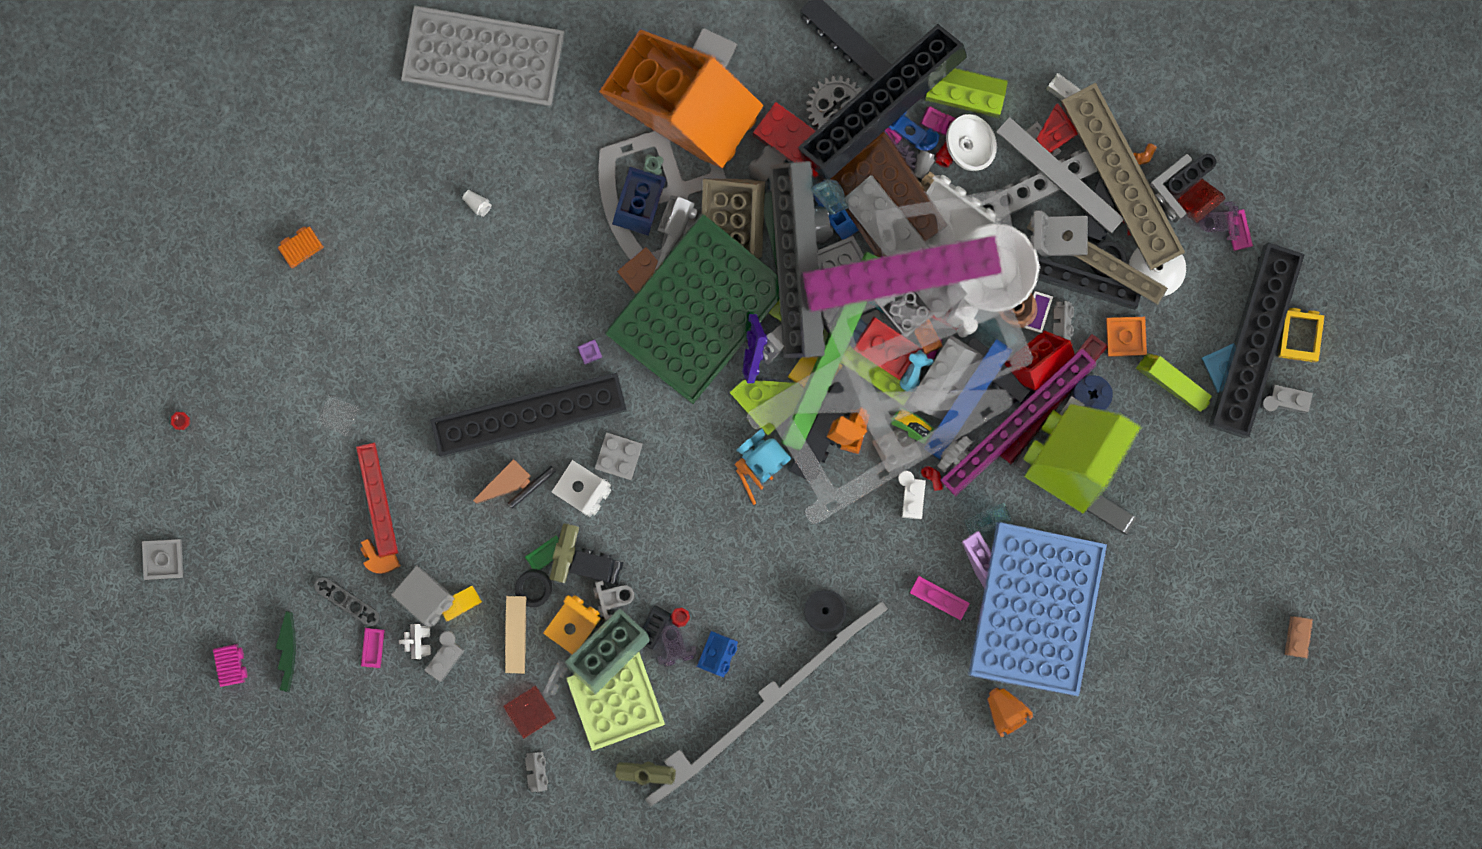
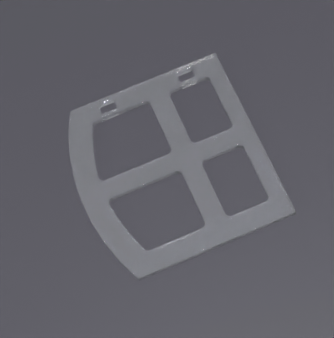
[875,189,1024,328]

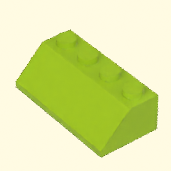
[925,68,1008,118]

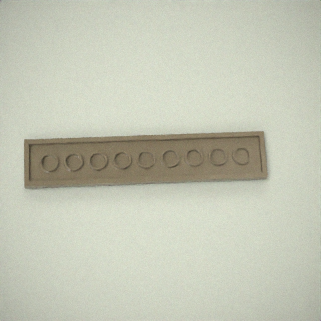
[1061,83,1185,271]

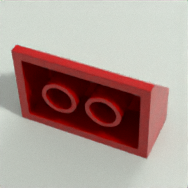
[1004,330,1075,390]

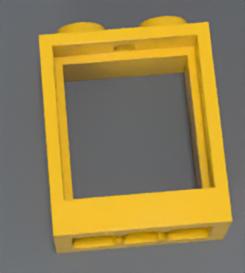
[1277,308,1324,363]

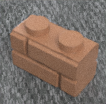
[1285,617,1313,658]

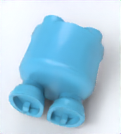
[736,428,792,483]

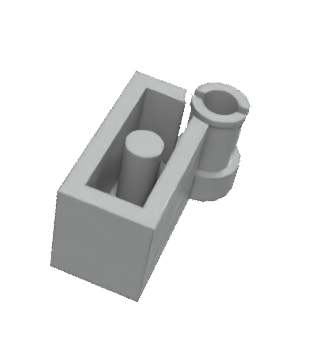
[1261,385,1313,414]
[424,631,465,682]

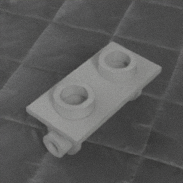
[1053,301,1074,340]
[525,752,548,792]

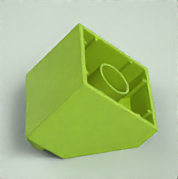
[1023,404,1141,513]

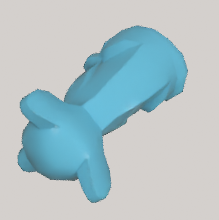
[900,350,934,392]

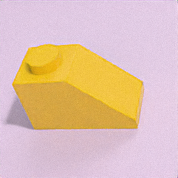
[442,585,482,621]

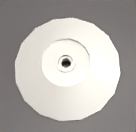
[959,223,1039,312]

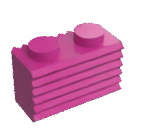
[213,644,248,687]

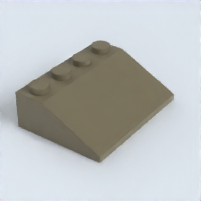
[702,178,765,258]

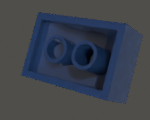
[612,167,666,236]

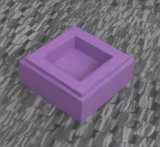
[578,339,602,365]

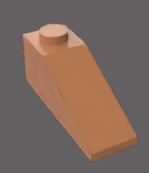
[473,459,531,504]

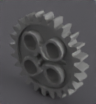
[806,76,862,130]

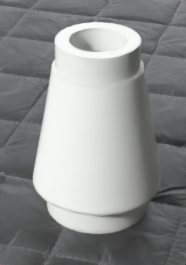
[462,190,491,216]

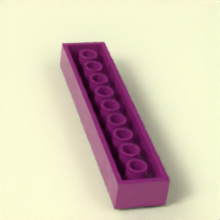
[802,235,1003,312]

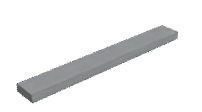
[997,117,1124,234]

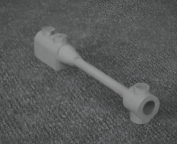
[655,195,697,270]

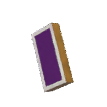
[1023,291,1053,333]

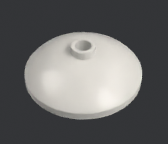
[946,114,997,171]
[1129,248,1186,296]

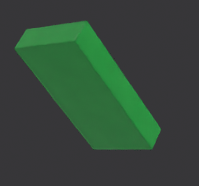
[525,535,559,570]

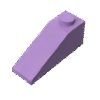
[962,531,991,589]

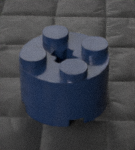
[1072,375,1113,411]

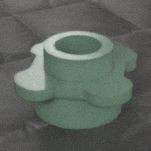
[643,154,664,175]

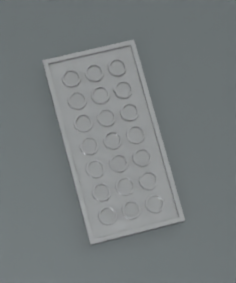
[401,6,565,107]

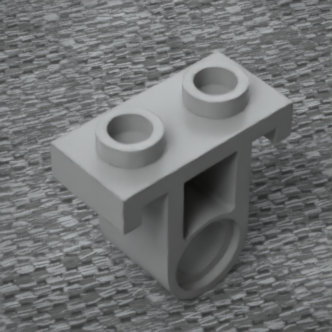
[761,324,784,365]
[593,581,635,620]

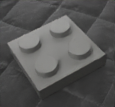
[595,432,643,481]
[142,539,183,580]

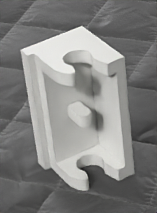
[1047,73,1080,100]

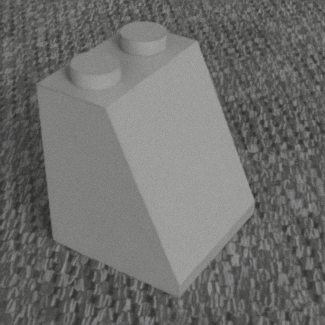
[392,566,455,628]

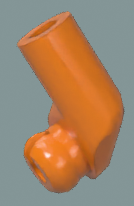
[1133,143,1157,165]

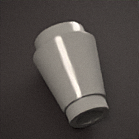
[914,150,935,179]

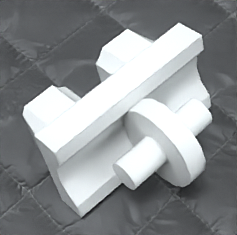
[399,624,431,659]

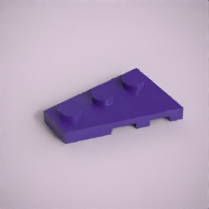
[742,314,767,383]

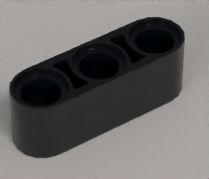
[1166,154,1217,196]

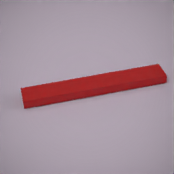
[356,442,398,558]

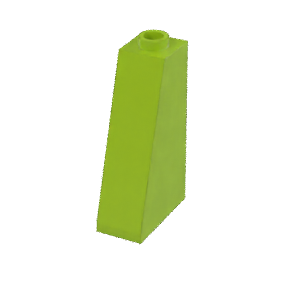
[1136,353,1212,412]

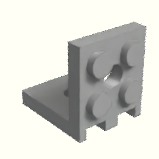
[1150,154,1192,223]
[1031,211,1088,256]

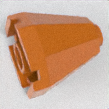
[987,687,1033,737]

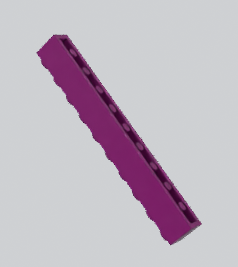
[941,349,1096,497]

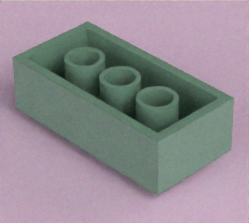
[565,609,650,694]

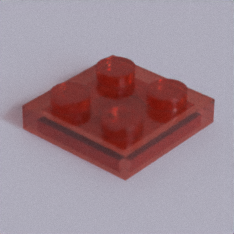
[1176,179,1226,223]
[503,685,557,739]

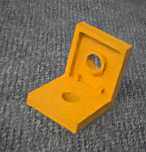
[543,595,602,655]

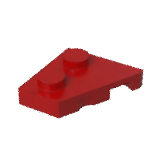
[1036,104,1078,153]

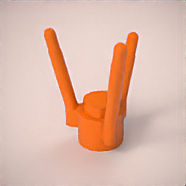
[735,458,773,505]

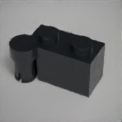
[570,548,624,584]

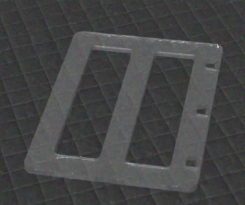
[823,275,1032,428]

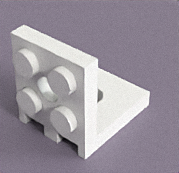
[552,460,611,517]

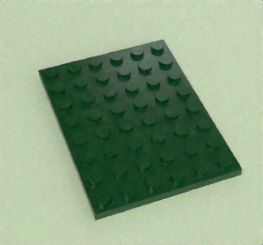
[604,213,780,404]

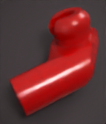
[921,466,943,491]

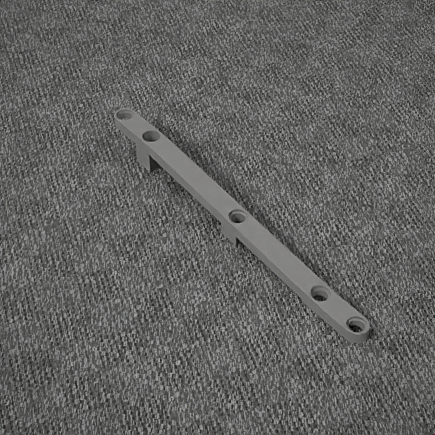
[645,601,888,807]

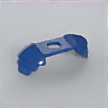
[889,112,939,151]

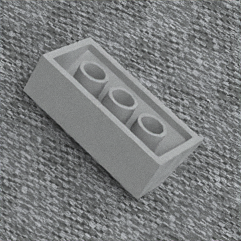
[908,335,984,420]

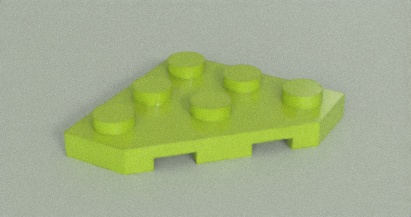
[730,380,804,435]

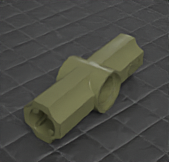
[549,523,579,583]
[615,761,676,785]

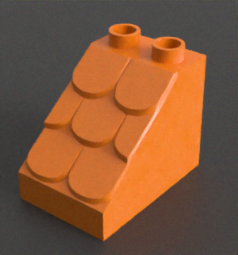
[599,29,764,168]

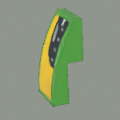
[891,407,934,444]

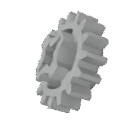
[938,436,973,473]

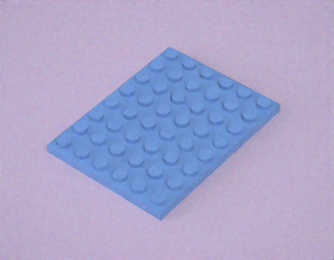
[969,522,1107,696]

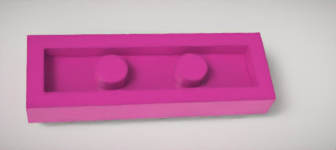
[910,576,970,620]

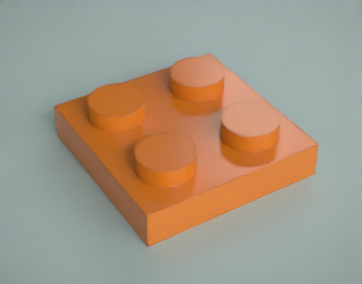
[1106,317,1147,357]

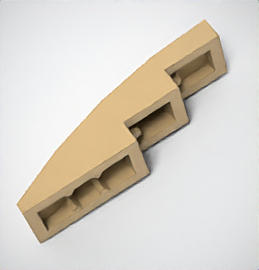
[505,596,526,674]

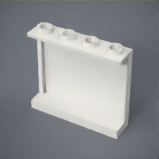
[926,175,1000,248]

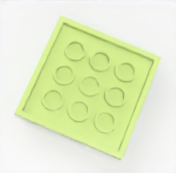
[567,652,665,751]

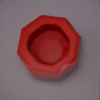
[171,412,190,430]
[670,607,690,628]

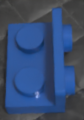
[697,631,738,677]

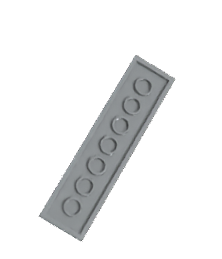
[842,175,968,319]

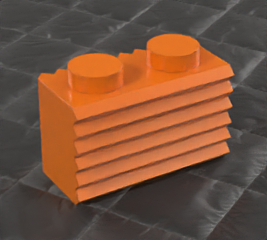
[278,226,324,268]

